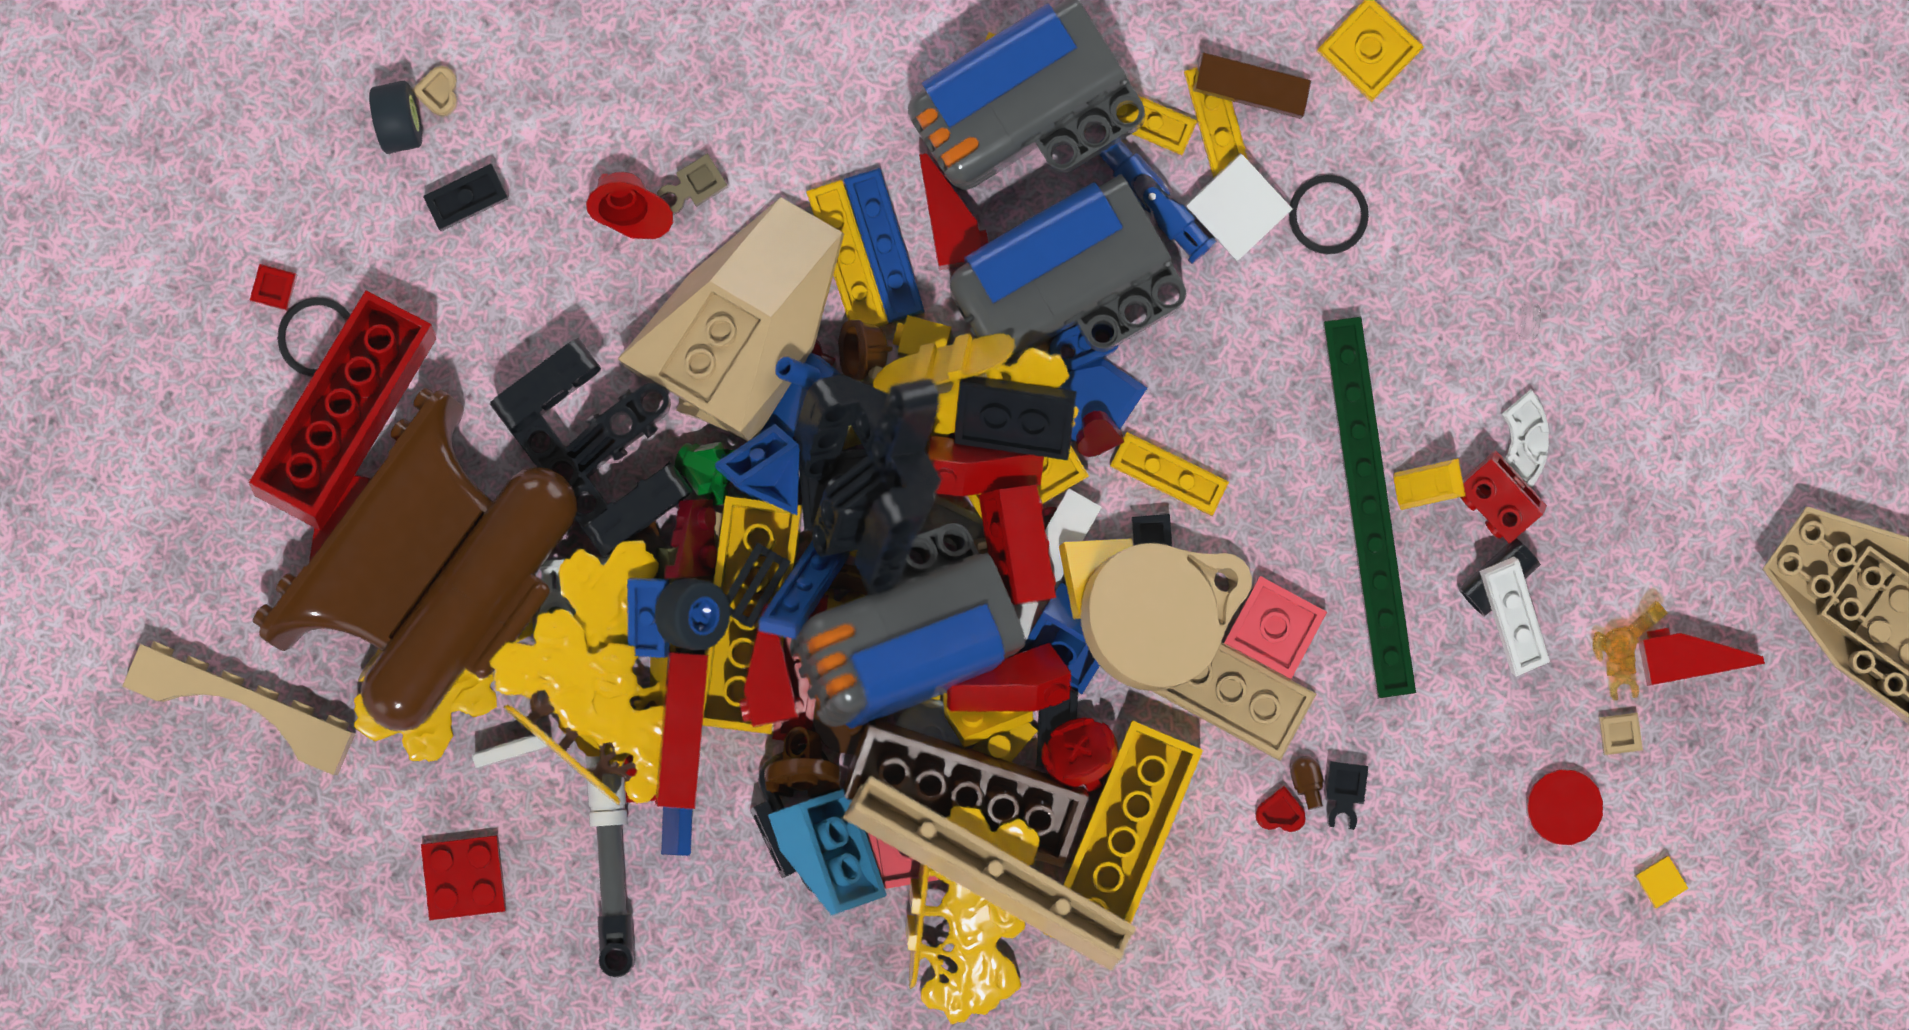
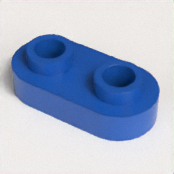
[1048,323,1119,371]

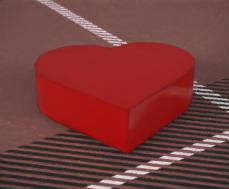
[1255,785,1306,832]

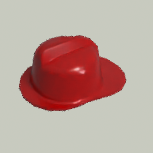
[586,172,673,239]

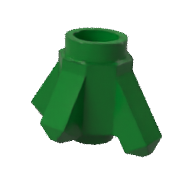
[675,442,735,506]

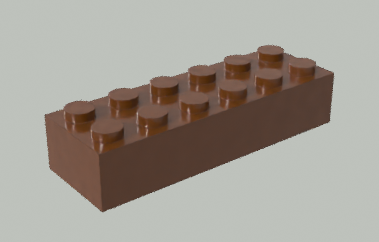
[843,719,1089,868]

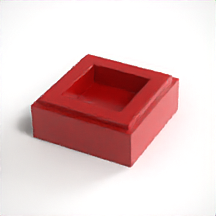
[250,264,297,311]

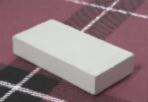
[472,732,549,769]

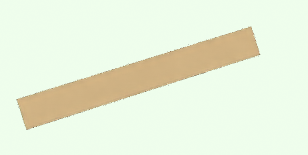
[843,776,1137,971]

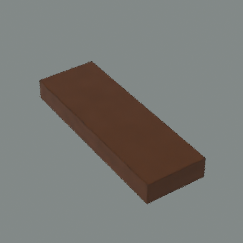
[1193,52,1311,119]

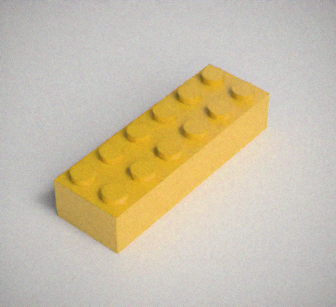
[702,496,803,735]
[1043,720,1203,937]

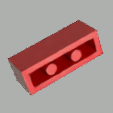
[978,485,1056,606]

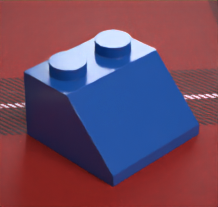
[1018,582,1100,694]

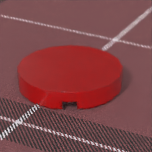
[1526,769,1603,845]

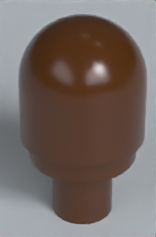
[1290,756,1324,810]

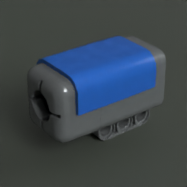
[950,174,1186,365]

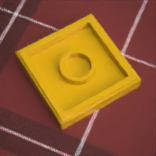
[1317,0,1424,103]
[1059,538,1133,619]

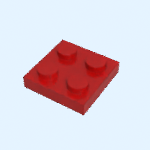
[421,835,506,920]

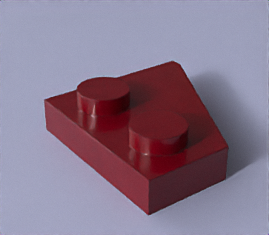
[665,499,718,578]

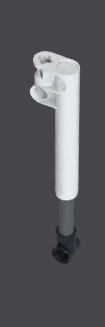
[539,557,635,978]

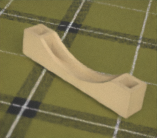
[122,641,356,775]

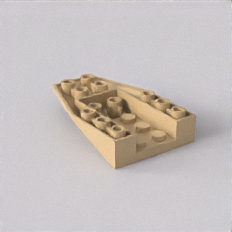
[618,197,844,441]
[1762,506,1909,724]

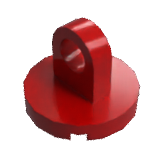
[1042,717,1118,792]

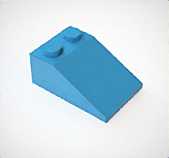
[768,789,887,916]

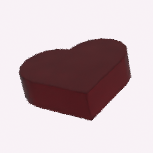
[1076,411,1124,457]

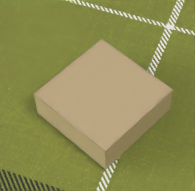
[1599,713,1643,755]

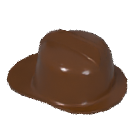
[838,320,893,381]

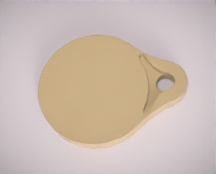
[1081,543,1252,691]

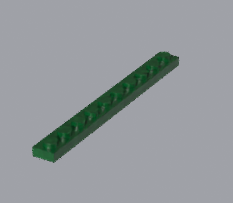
[1323,316,1416,699]

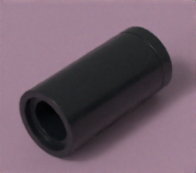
[1459,538,1541,617]

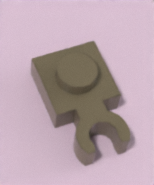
[657,153,728,215]

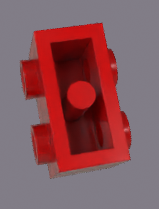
[1460,450,1547,544]

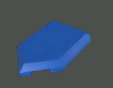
[1058,358,1148,442]

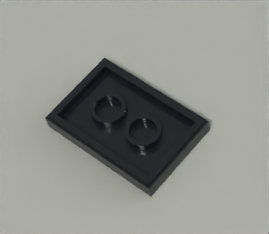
[954,376,1077,460]

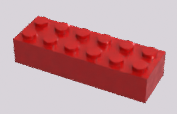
[248,290,436,531]

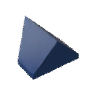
[715,424,800,515]

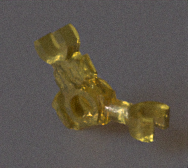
[1592,601,1668,700]

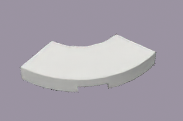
[1501,389,1549,488]

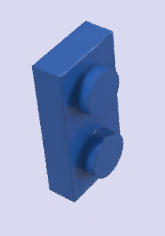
[627,578,670,658]

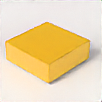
[1634,856,1689,908]

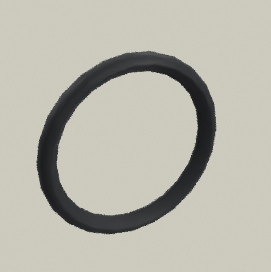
[1289,175,1369,254]
[277,297,351,377]

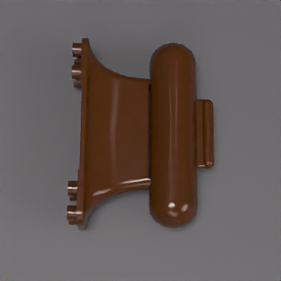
[253,388,577,731]

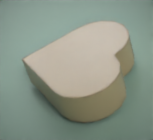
[412,66,457,117]

